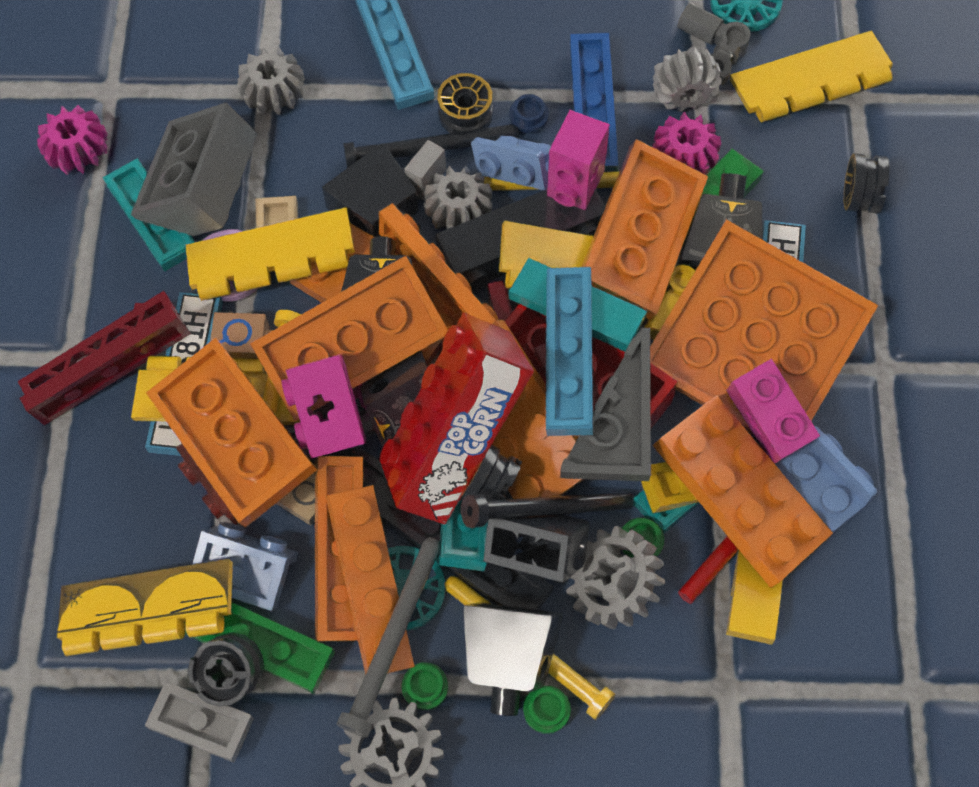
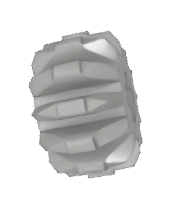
[653,46,722,111]
[237,48,305,116]
[424,165,492,229]

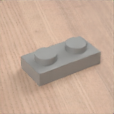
[145,681,254,763]

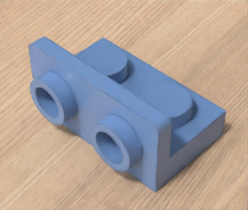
[471,136,551,190]
[775,426,877,535]
[192,522,298,611]

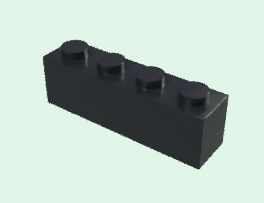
[436,189,605,291]

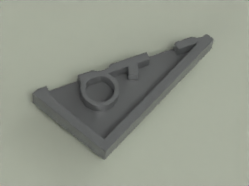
[560,328,651,482]

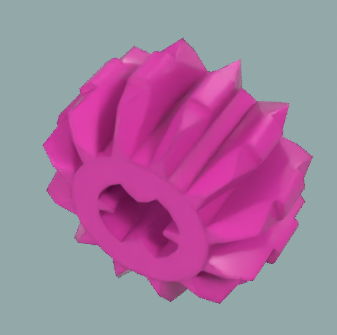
[37,105,108,175]
[652,112,721,175]

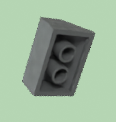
[131,102,258,236]

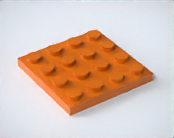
[650,219,879,435]

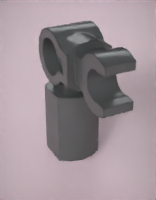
[677,3,751,85]

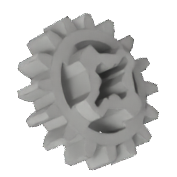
[566,526,665,629]
[339,698,444,787]

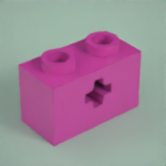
[547,110,610,210]
[281,354,366,458]
[726,359,820,464]

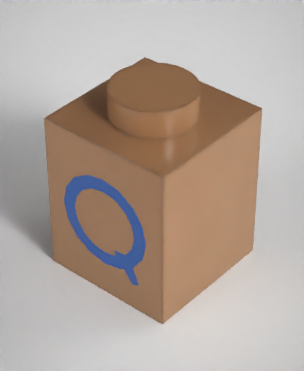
[210,312,273,359]

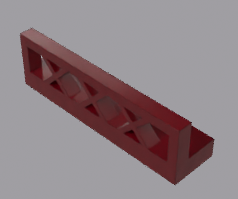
[17,291,191,425]

